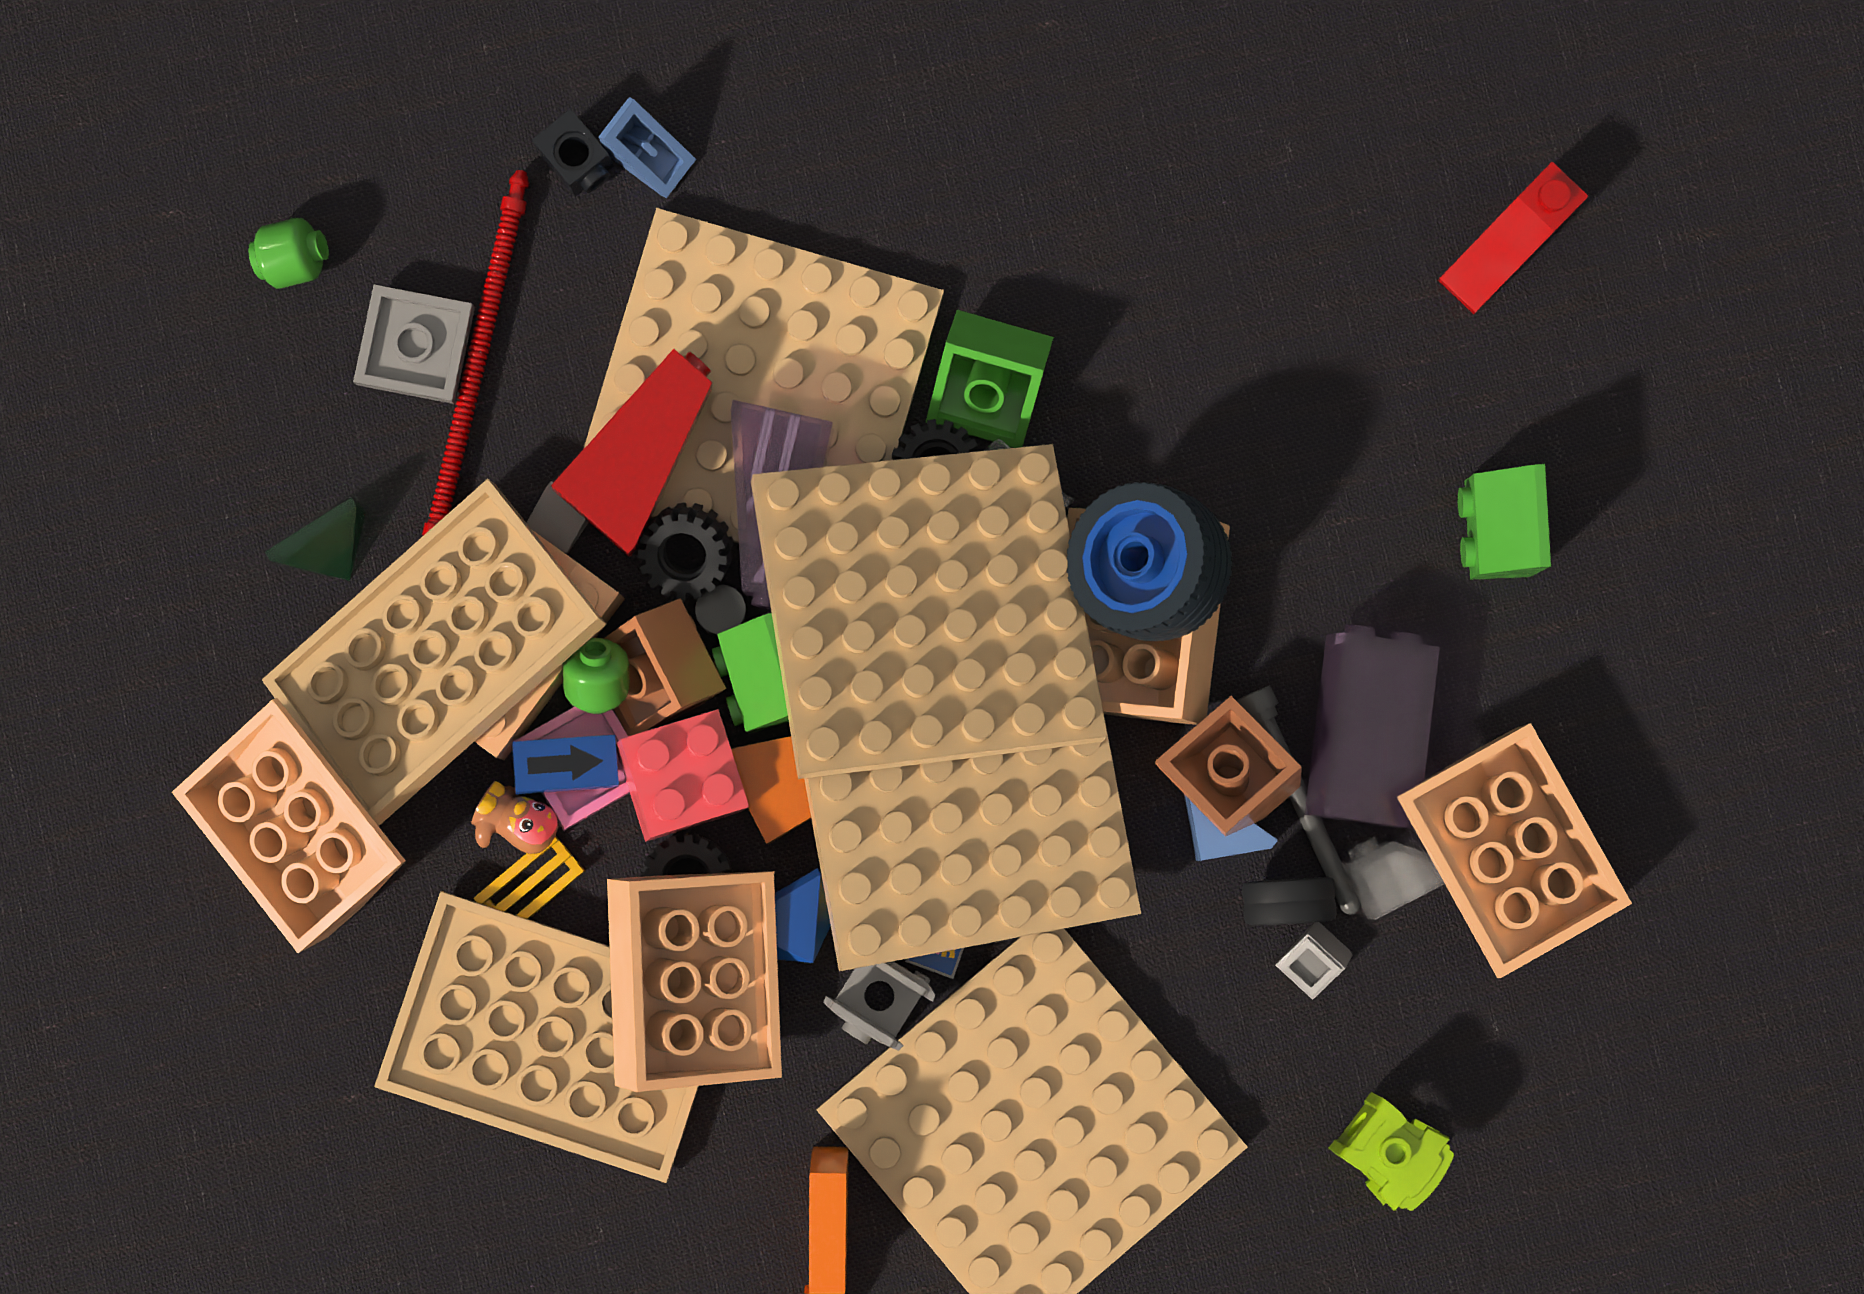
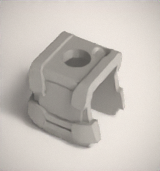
[823,961,935,1051]

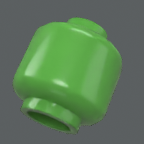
[248,218,329,288]
[562,638,630,714]

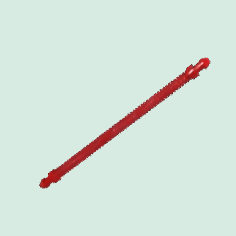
[422,170,529,536]

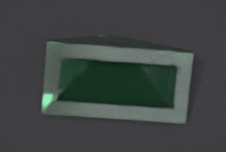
[265,497,366,581]

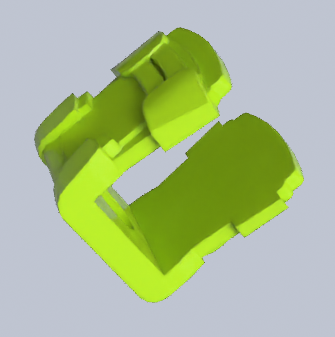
[1329,1092,1454,1211]

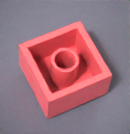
[616,709,749,842]

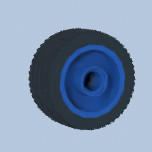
[1066,482,1232,641]

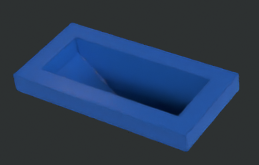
[775,868,831,963]

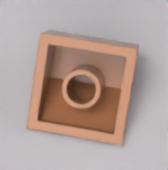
[604,598,726,736]
[1155,696,1302,837]

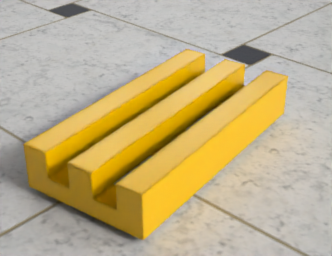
[474,836,585,919]

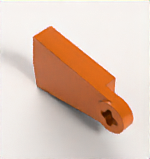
[731,736,811,844]
[804,1146,849,1294]

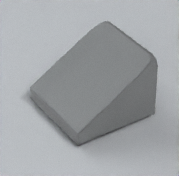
[527,481,589,554]
[1275,922,1353,1000]

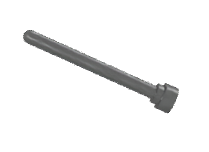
[1236,685,1360,915]

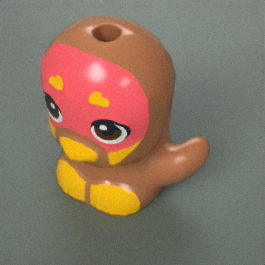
[471,781,558,854]

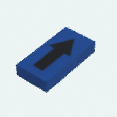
[512,735,619,794]

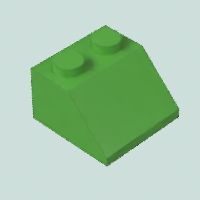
[926,310,1054,448]
[1458,464,1551,580]
[712,613,789,734]

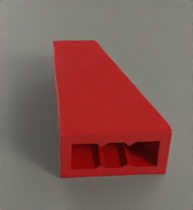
[551,349,712,558]

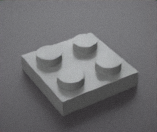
[353,285,475,404]

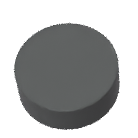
[695,585,747,637]

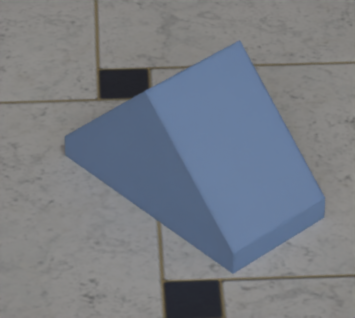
[599,97,696,198]
[1184,794,1278,861]

